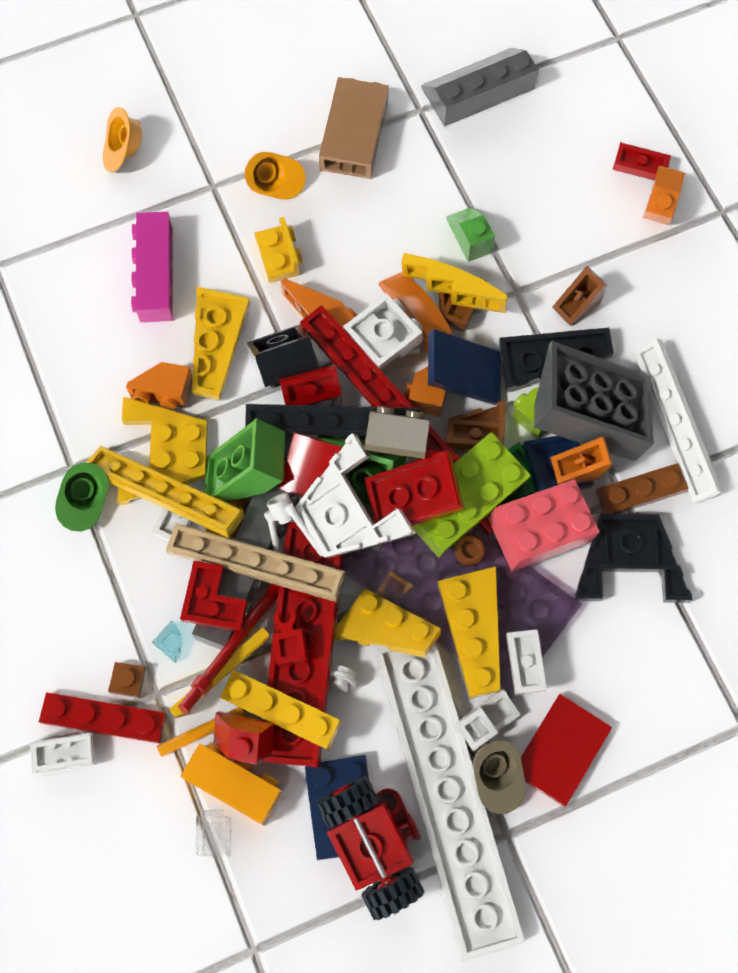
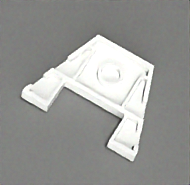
[295,433,416,558]

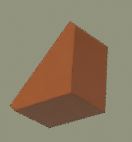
[552,266,607,326]

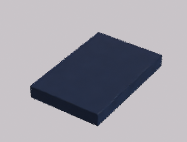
[428,329,501,405]

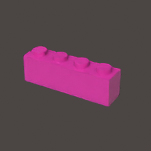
[131,211,173,323]

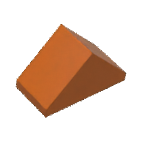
[550,437,613,484]

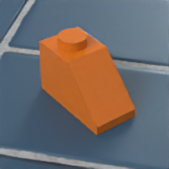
[642,166,685,225]
[404,366,446,417]

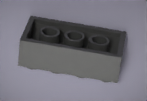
[421,48,539,127]

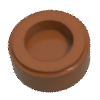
[454,535,485,567]

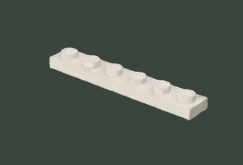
[634,338,723,503]

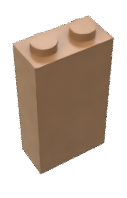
[319,77,389,179]

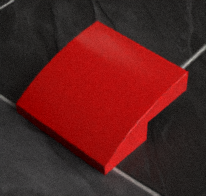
[279,432,347,497]

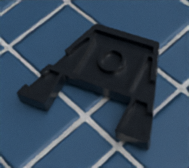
[574,513,693,603]

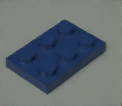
[305,755,373,861]

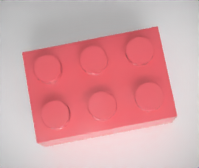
[488,479,600,572]

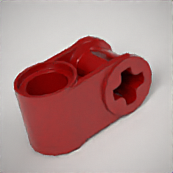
[373,788,421,843]

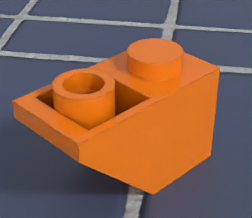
[126,362,192,409]

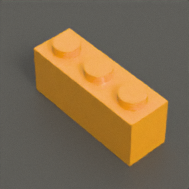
[180,742,283,826]

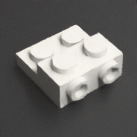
[343,293,423,370]

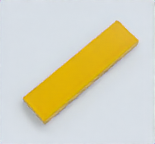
[169,627,269,718]

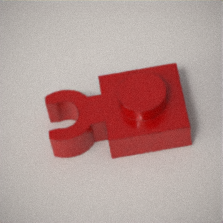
[272,609,309,667]

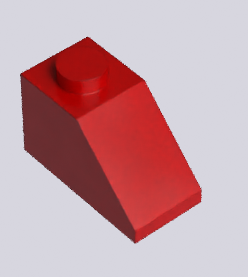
[213,711,275,765]

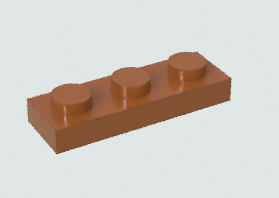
[596,463,688,514]

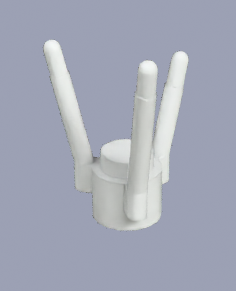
[264,493,323,556]

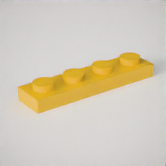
[220,670,343,750]

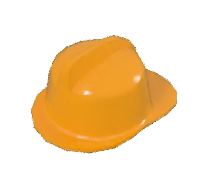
[103,107,142,172]
[244,152,306,200]

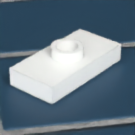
[30,733,97,775]

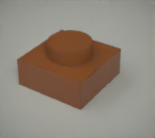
[108,662,146,698]

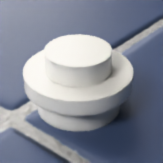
[330,666,357,692]

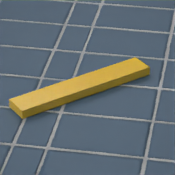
[87,446,245,538]

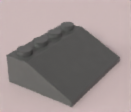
[534,341,654,462]

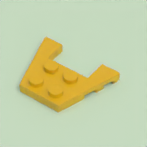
[117,397,208,505]

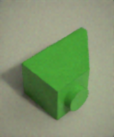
[446,207,495,262]

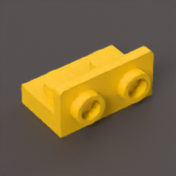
[254,217,303,283]

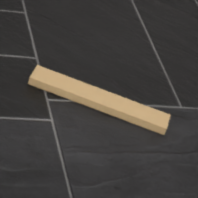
[165,523,346,602]

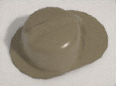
[473,740,526,814]

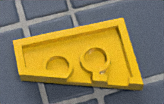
[335,588,441,657]

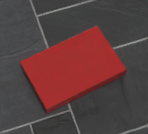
[365,450,464,526]
[521,694,612,807]

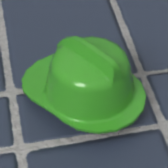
[55,462,109,532]

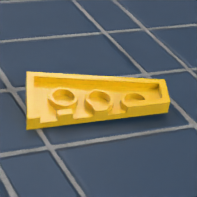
[192,286,250,401]
[437,567,500,699]

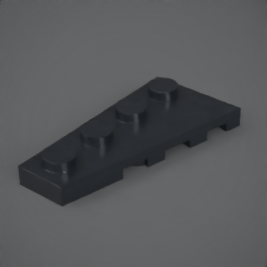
[499,327,614,393]

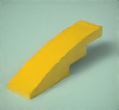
[401,253,507,313]

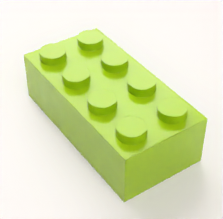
[412,432,531,558]

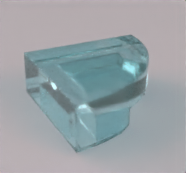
[151,620,182,663]

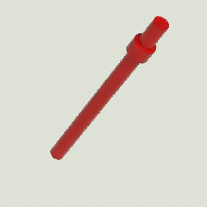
[178,584,279,714]

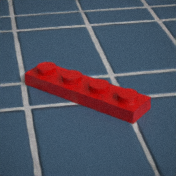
[38,692,167,744]

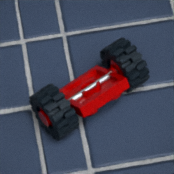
[316,776,425,920]

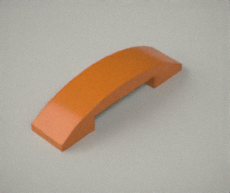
[378,272,454,354]

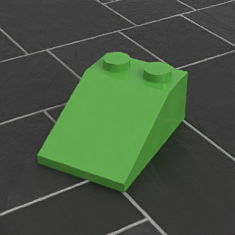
[204,418,286,502]

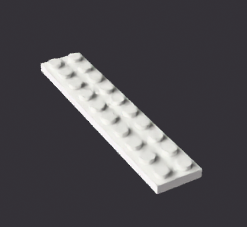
[375,642,525,961]

